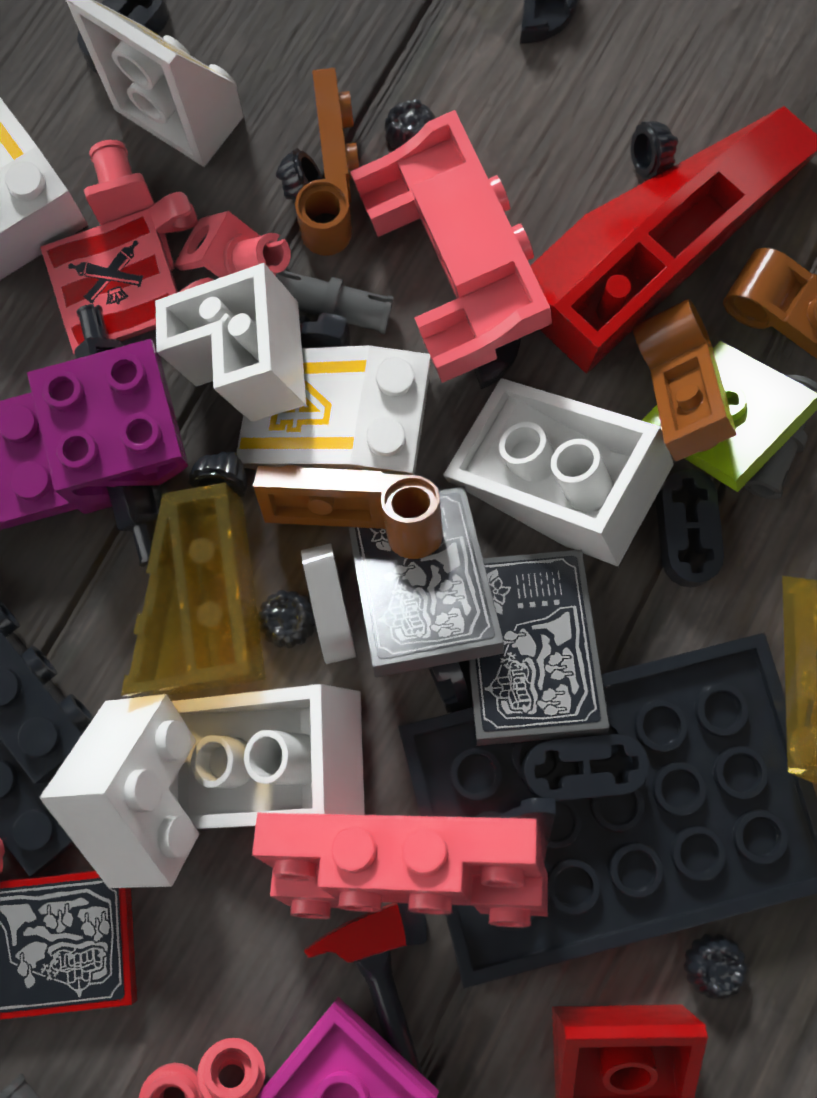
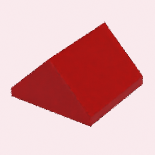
[552,1004,708,1098]

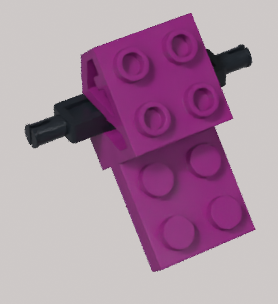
[0,304,189,567]

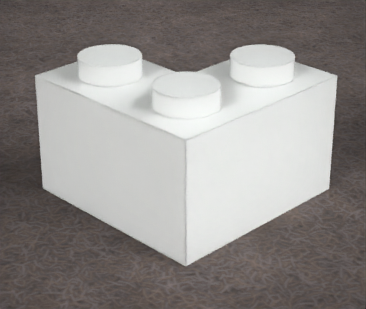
[155,263,306,422]
[40,694,200,888]

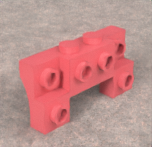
[350,110,552,383]
[252,813,548,927]

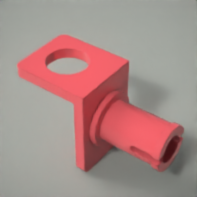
[84,139,175,271]
[174,211,291,278]

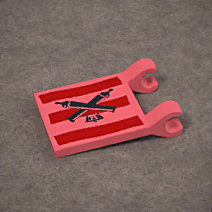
[40,192,213,354]

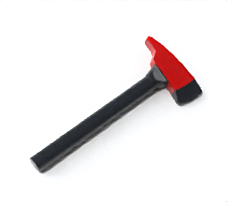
[303,903,427,1075]

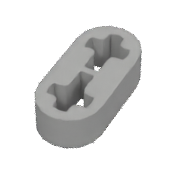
[301,543,357,664]

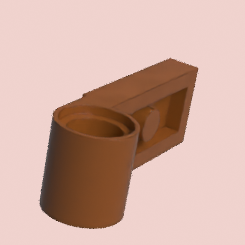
[295,68,359,256]
[723,248,817,359]
[633,298,737,462]
[253,465,443,559]

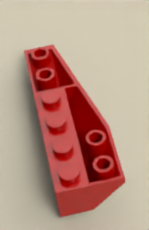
[530,106,817,374]

